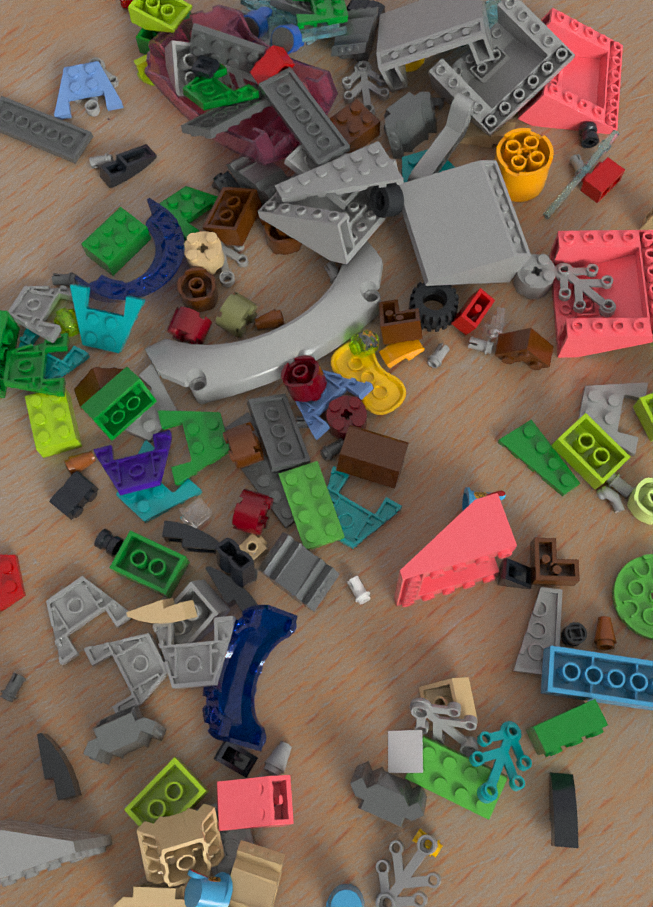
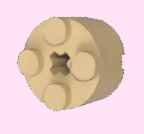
[183,231,225,275]

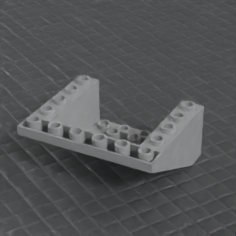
[376,0,494,92]
[429,0,575,137]
[258,153,398,264]
[399,160,531,286]
[0,819,112,887]

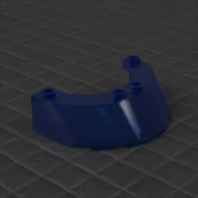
[75,198,185,303]
[202,605,298,752]

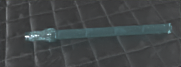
[543,130,619,219]

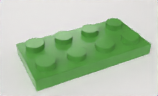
[279,461,345,550]
[405,735,508,820]

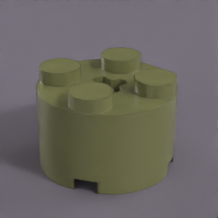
[216,292,258,338]

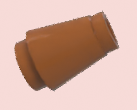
[255,309,285,330]
[64,451,96,475]
[594,616,617,650]

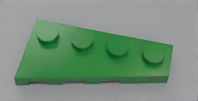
[498,419,581,497]

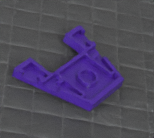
[94,430,172,495]

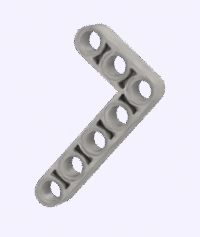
[408,92,476,181]

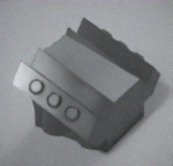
[331,7,379,62]
[383,92,437,159]
[225,150,291,206]
[258,532,340,612]
[83,704,167,765]
[350,761,427,827]

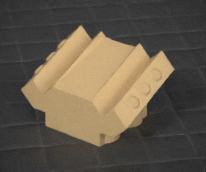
[137,804,225,888]
[228,840,285,907]
[113,883,186,907]

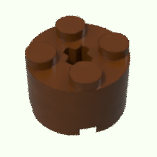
[265,222,302,255]
[177,267,218,312]
[223,421,264,469]

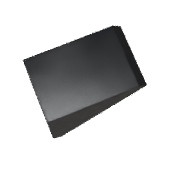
[498,558,532,589]
[213,738,258,778]

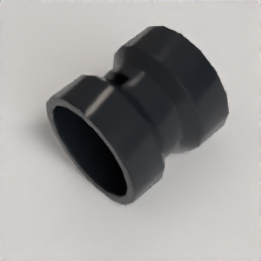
[578,122,599,148]
[94,529,124,557]
[561,622,587,647]

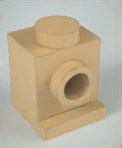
[239,534,268,565]

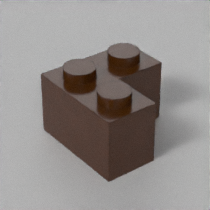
[379,299,423,345]
[495,328,554,370]
[74,367,123,410]
[530,537,580,586]

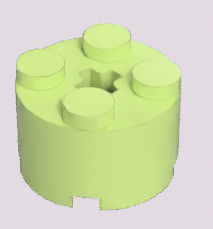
[627,477,653,525]

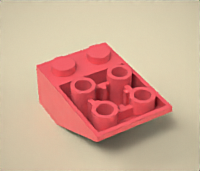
[216,775,294,831]

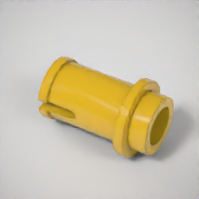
[412,828,443,858]

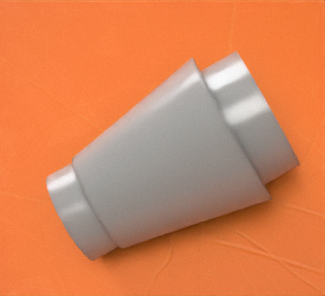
[264,741,292,776]

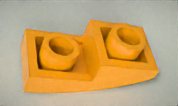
[379,340,425,368]

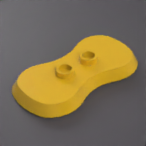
[331,340,406,415]

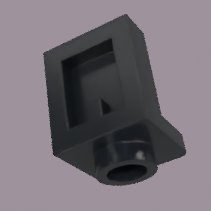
[191,55,220,79]
[211,171,241,192]

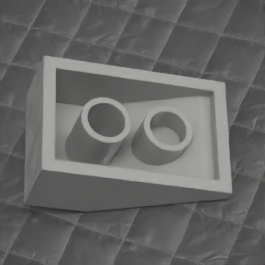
[165,40,199,98]
[154,579,230,644]

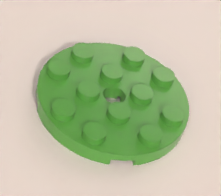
[612,554,653,640]

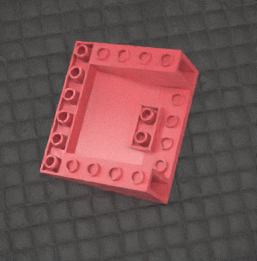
[518,8,623,135]
[549,230,653,358]
[394,493,517,607]

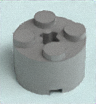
[514,254,556,299]

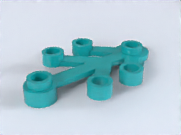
[469,721,532,804]

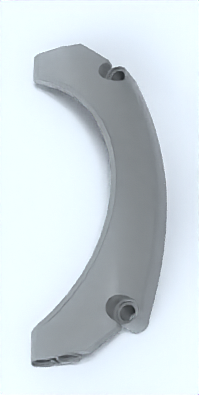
[145,241,383,404]

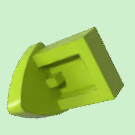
[134,53,158,86]

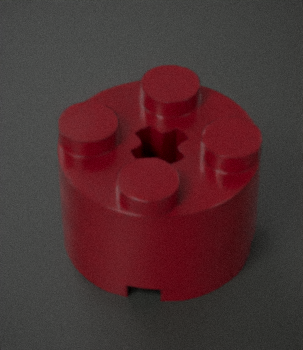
[167,306,212,345]
[281,355,327,402]
[326,396,367,441]
[232,489,274,536]

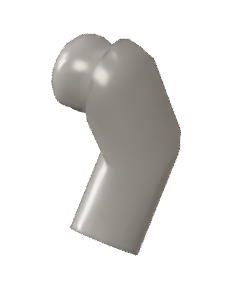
[597,486,625,513]

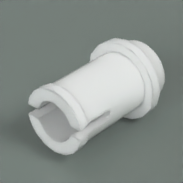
[347,576,371,605]

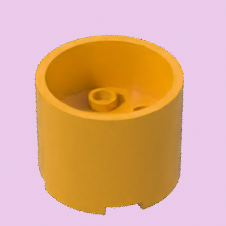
[494,128,554,202]

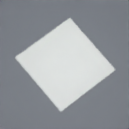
[388,730,423,773]

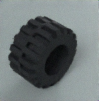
[409,282,459,332]

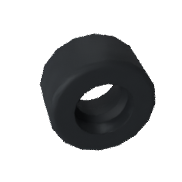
[370,182,404,218]

